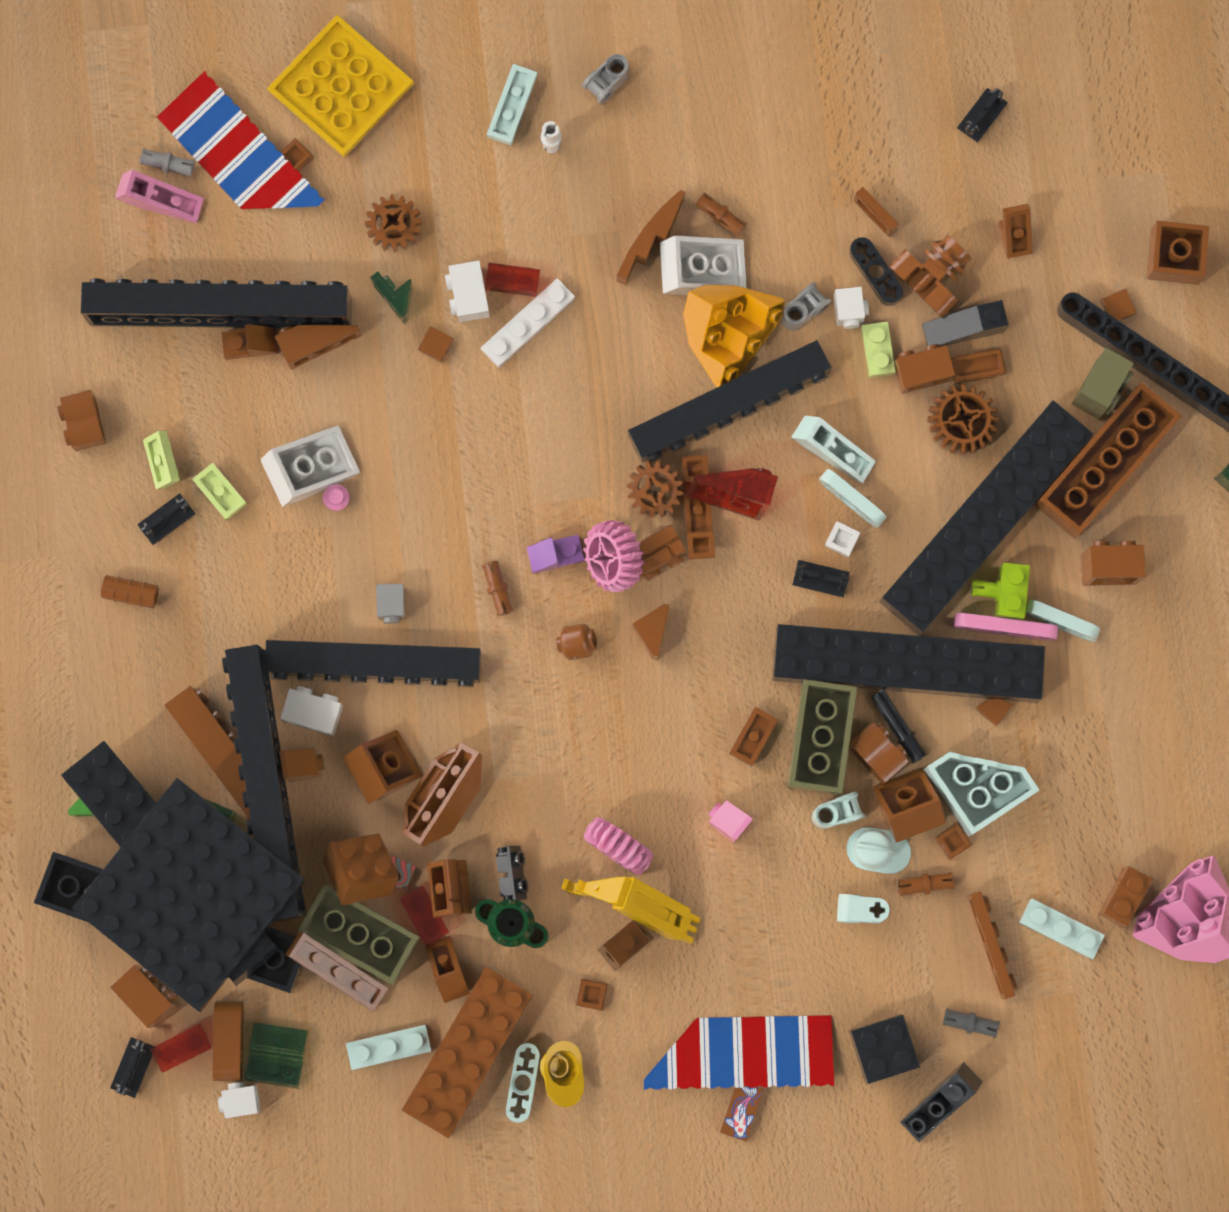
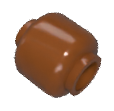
[556,624,597,660]

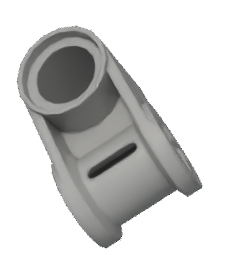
[582,54,629,105]
[782,282,832,331]

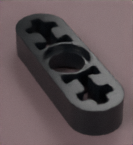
[849,237,903,306]

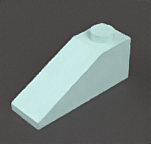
[791,416,876,483]

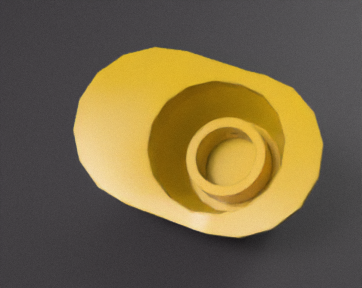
[540,1040,584,1108]

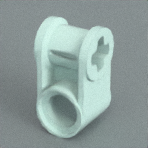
[811,791,866,829]
[837,894,890,923]

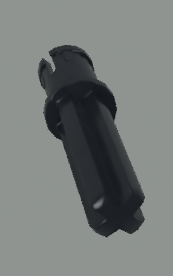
[871,690,927,764]

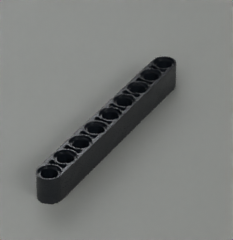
[1057,292,1229,432]

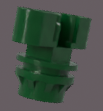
[475,899,548,949]

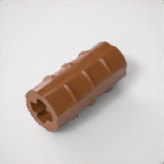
[101,575,159,609]

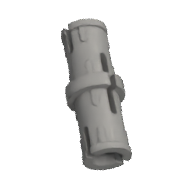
[140,148,195,177]

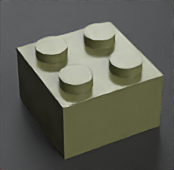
[1072,348,1134,419]

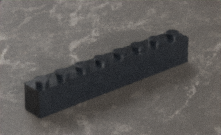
[628,340,832,463]
[265,640,481,687]

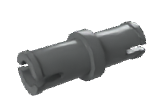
[942,1008,1000,1038]

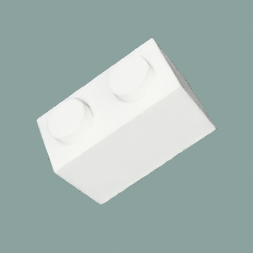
[445,260,490,323]
[280,686,343,737]

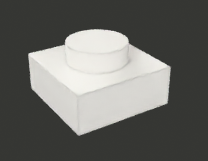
[825,521,860,558]

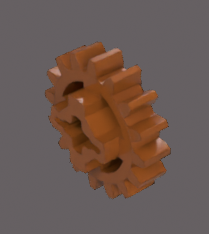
[365,194,422,252]
[627,460,685,518]

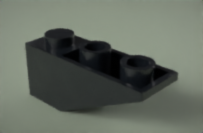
[900,1062,982,1142]

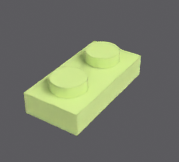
[861,322,896,378]
[143,431,180,490]
[192,463,247,521]

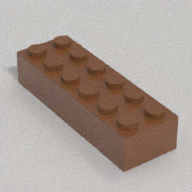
[1035,382,1182,539]
[402,967,533,1139]

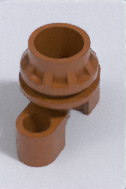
[889,234,972,318]

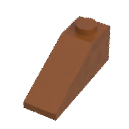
[275,325,362,370]

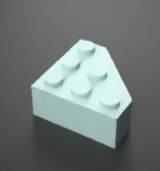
[923,752,1039,837]

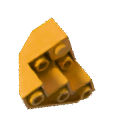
[683,285,785,387]

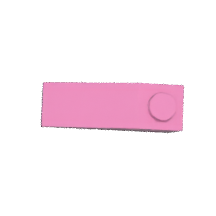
[115,170,204,223]

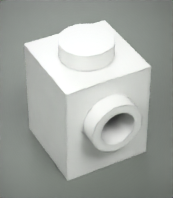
[833,287,869,329]
[218,1082,261,1118]

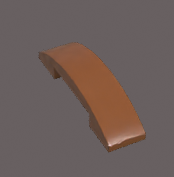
[681,455,715,560]

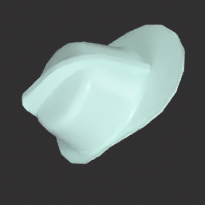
[847,827,911,874]

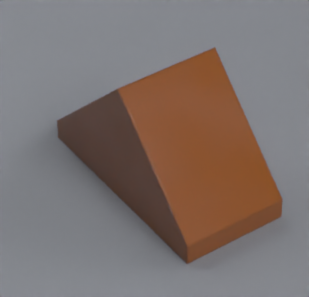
[632,604,670,660]

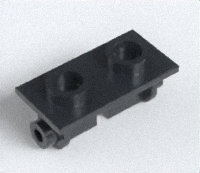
[957,88,1008,143]
[137,493,195,545]
[792,560,850,598]
[495,846,528,900]
[110,1037,156,1098]

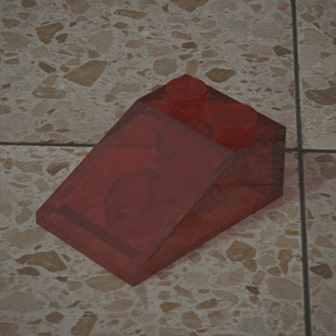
[684,468,778,521]

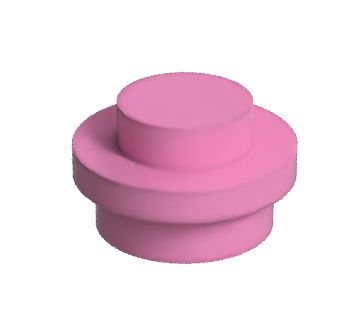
[323,484,350,511]

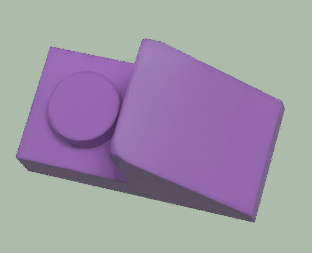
[527,535,584,573]

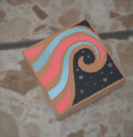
[391,855,417,891]

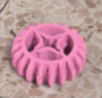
[583,520,644,592]
[584,817,653,875]

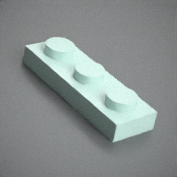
[487,64,538,146]
[1019,899,1105,960]
[346,1025,432,1070]

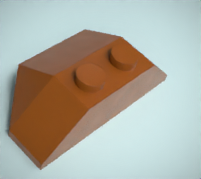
[403,743,482,847]

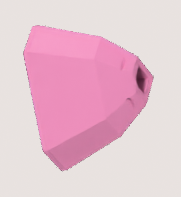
[1133,855,1229,963]

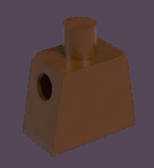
[598,920,654,971]

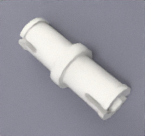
[541,121,562,153]

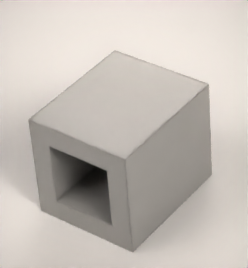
[376,584,406,624]

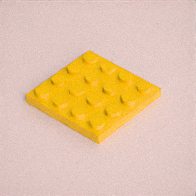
[267,15,414,158]

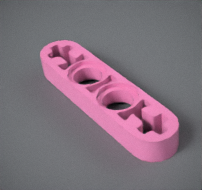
[954,613,1058,641]

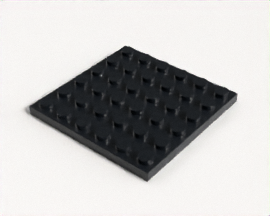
[72,778,305,1012]

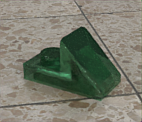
[370,271,413,324]

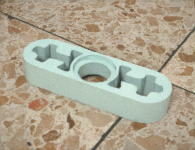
[819,469,886,528]
[1025,599,1101,642]
[506,1043,540,1123]

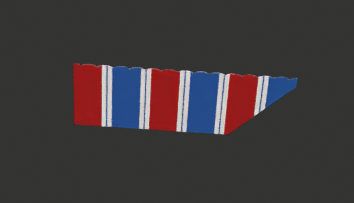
[157,71,325,209]
[644,1015,835,1090]

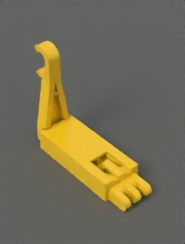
[561,877,701,944]

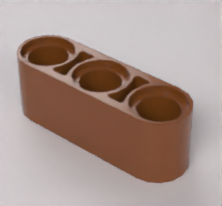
[212,1001,244,1081]

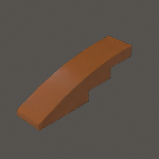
[617,190,685,285]

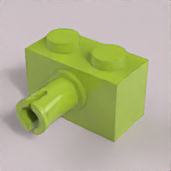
[971,562,1030,621]

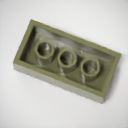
[787,679,857,796]
[297,884,421,985]

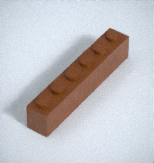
[165,686,250,819]

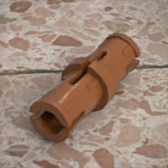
[695,192,747,237]
[482,561,514,616]
[898,872,954,896]

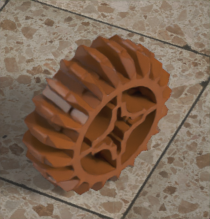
[927,384,999,455]

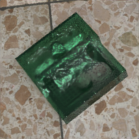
[244,1023,308,1089]

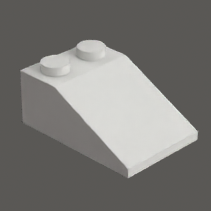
[660,236,746,295]
[261,426,360,507]

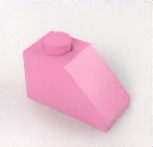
[708,801,753,843]

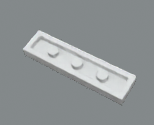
[481,278,575,369]

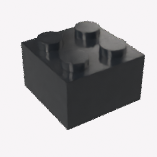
[848,1015,920,1084]

